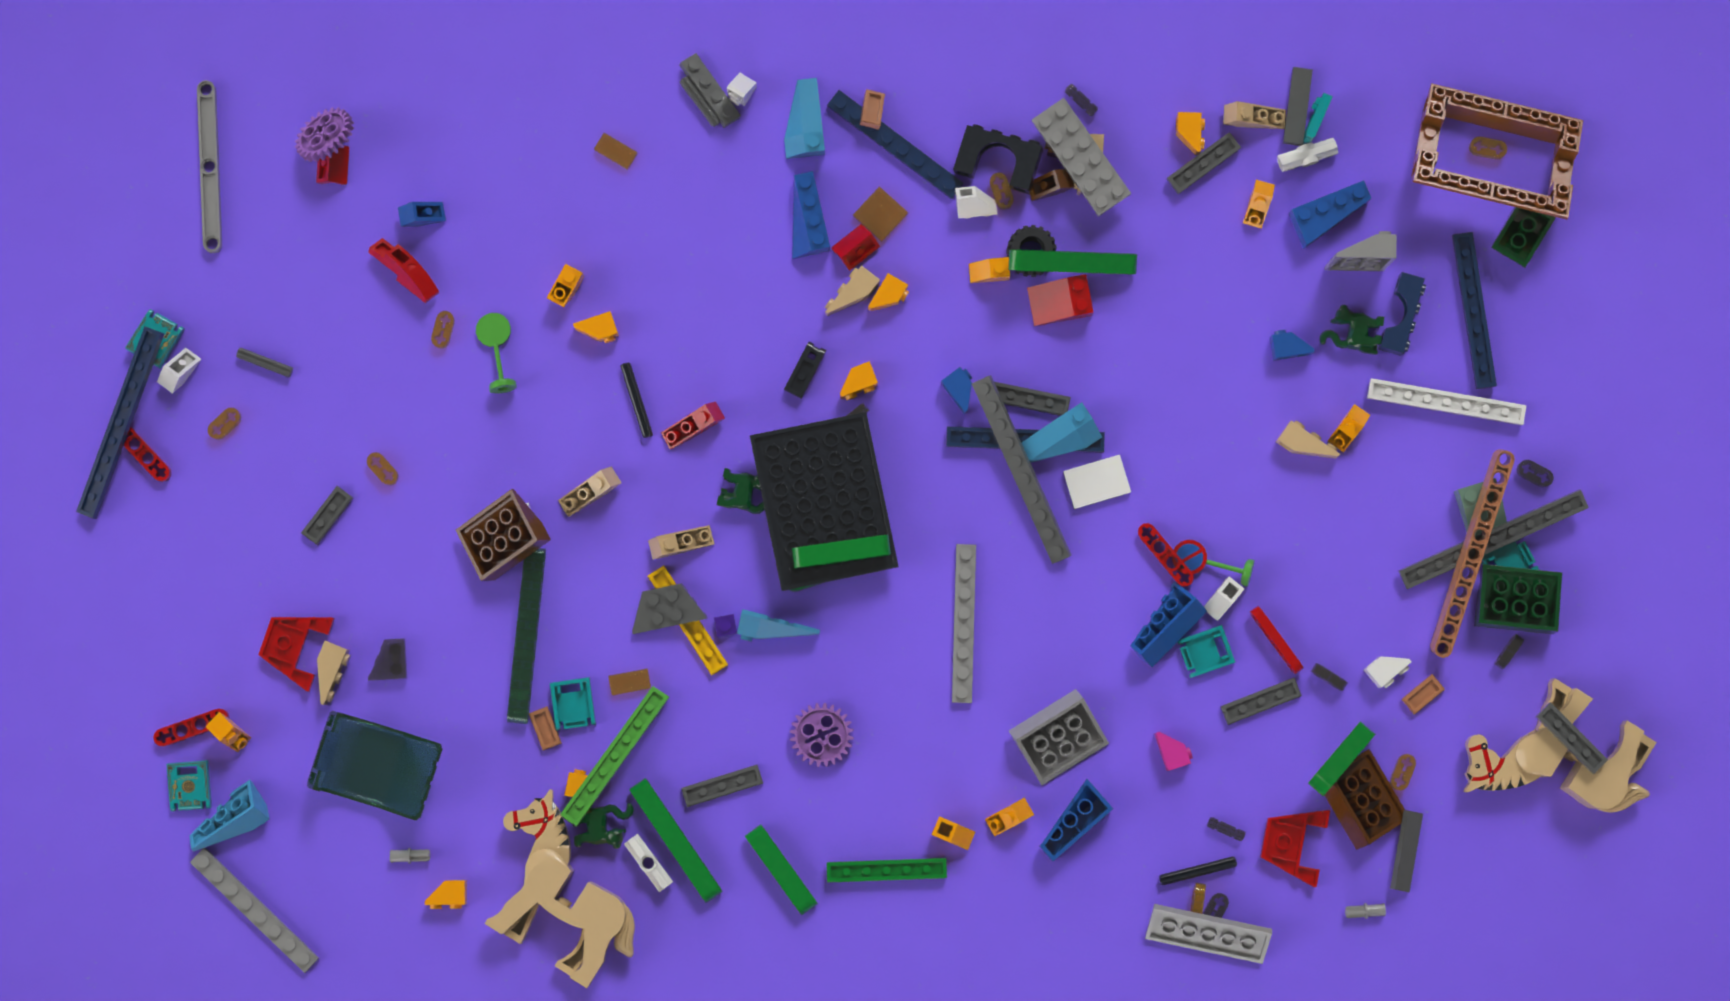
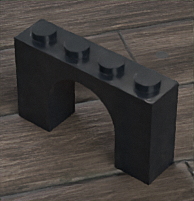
[953,124,1043,195]

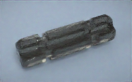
[1065,84,1098,116]
[1207,817,1246,841]

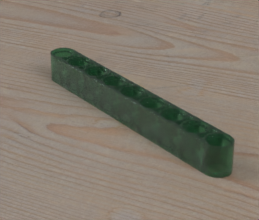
[507,548,546,724]

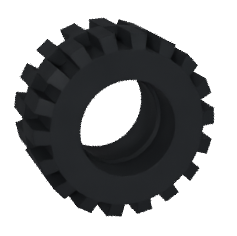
[1006,225,1057,277]

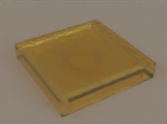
[853,186,908,242]

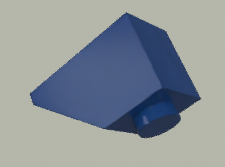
[398,202,446,227]
[1270,330,1315,361]
[941,367,972,414]

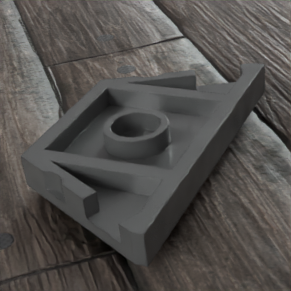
[632,583,707,634]

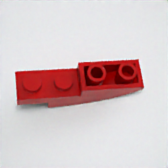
[368,238,439,303]

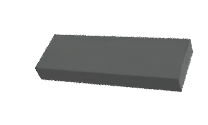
[301,486,353,545]

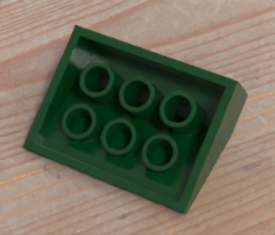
[1474,564,1562,634]

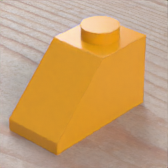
[969,257,1010,283]
[868,273,909,311]
[573,311,619,343]

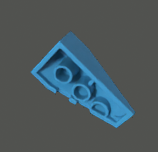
[784,78,825,159]
[1022,402,1102,463]
[737,609,820,642]
[189,780,269,851]

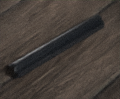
[620,362,653,438]
[1159,856,1237,885]

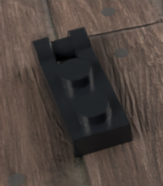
[784,341,827,399]

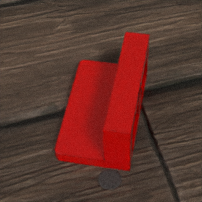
[316,145,349,185]
[831,224,880,271]

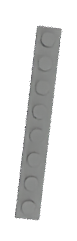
[952,544,976,703]
[190,848,319,973]

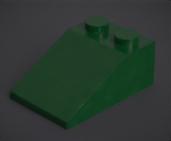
[1491,207,1556,268]

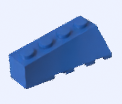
[792,171,830,259]
[1130,581,1207,667]
[1039,779,1113,861]

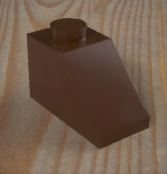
[1030,169,1075,201]

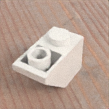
[727,73,757,106]
[955,186,997,219]
[1204,577,1244,621]
[1363,656,1411,688]

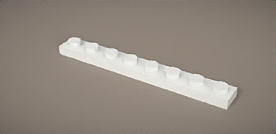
[1367,378,1527,425]

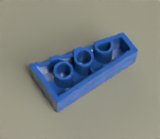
[1289,180,1371,249]

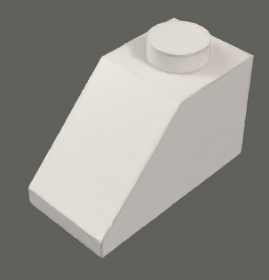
[157,348,201,393]

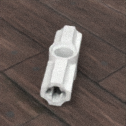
[1277,138,1338,172]
[624,834,673,892]

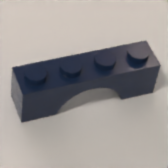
[1378,272,1426,356]

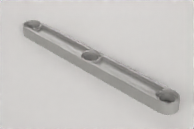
[197,80,222,253]

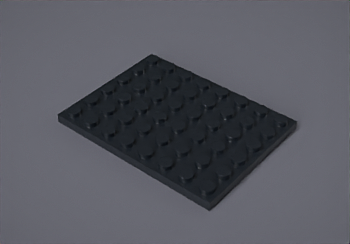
[750,412,899,591]

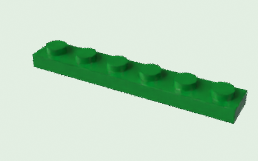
[827,858,947,882]

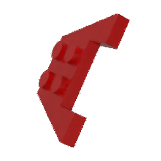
[258,617,335,692]
[1260,810,1330,887]

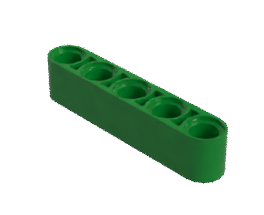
[792,535,891,568]
[1308,721,1376,796]
[745,824,818,915]

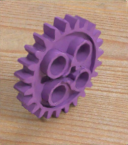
[295,107,354,162]
[790,703,854,767]

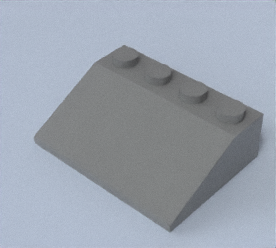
[1325,231,1397,271]
[1009,689,1109,785]

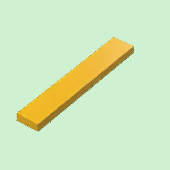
[648,565,728,675]

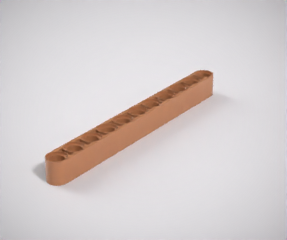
[1430,449,1515,658]

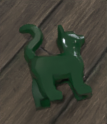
[1319,305,1384,355]
[716,468,765,514]
[573,803,634,849]

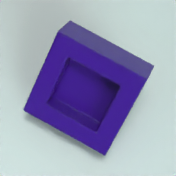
[714,614,737,637]

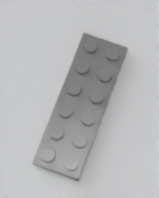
[1031,98,1131,217]
[1145,904,1272,964]

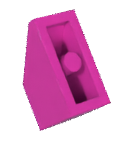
[1154,732,1193,771]

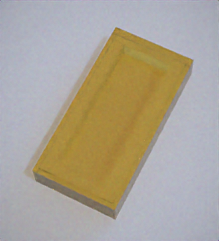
[594,133,638,170]
[608,669,651,696]

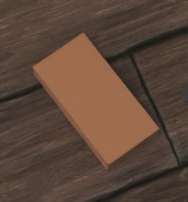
[860,89,885,130]
[1401,674,1445,714]
[529,706,562,751]

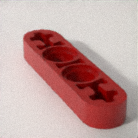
[124,427,172,482]
[1138,523,1194,587]
[1250,606,1303,674]
[153,708,230,747]

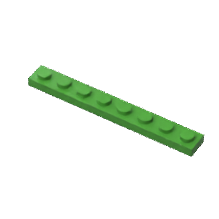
[560,686,669,827]

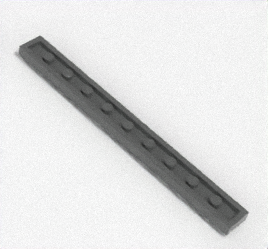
[972,375,1072,564]
[1398,489,1589,589]

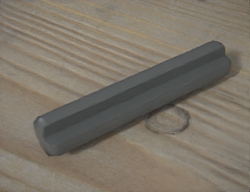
[680,76,720,127]
[236,348,293,377]

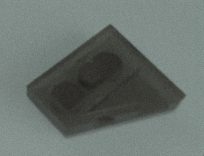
[368,638,407,681]

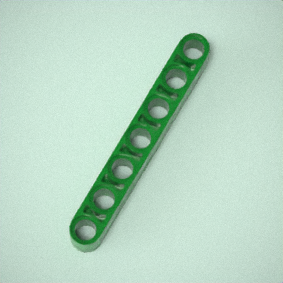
[1008,249,1138,274]
[629,778,723,903]

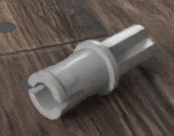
[390,848,431,864]
[1345,903,1386,919]

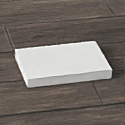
[1063,455,1131,509]

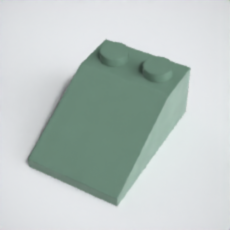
[1454,478,1507,536]

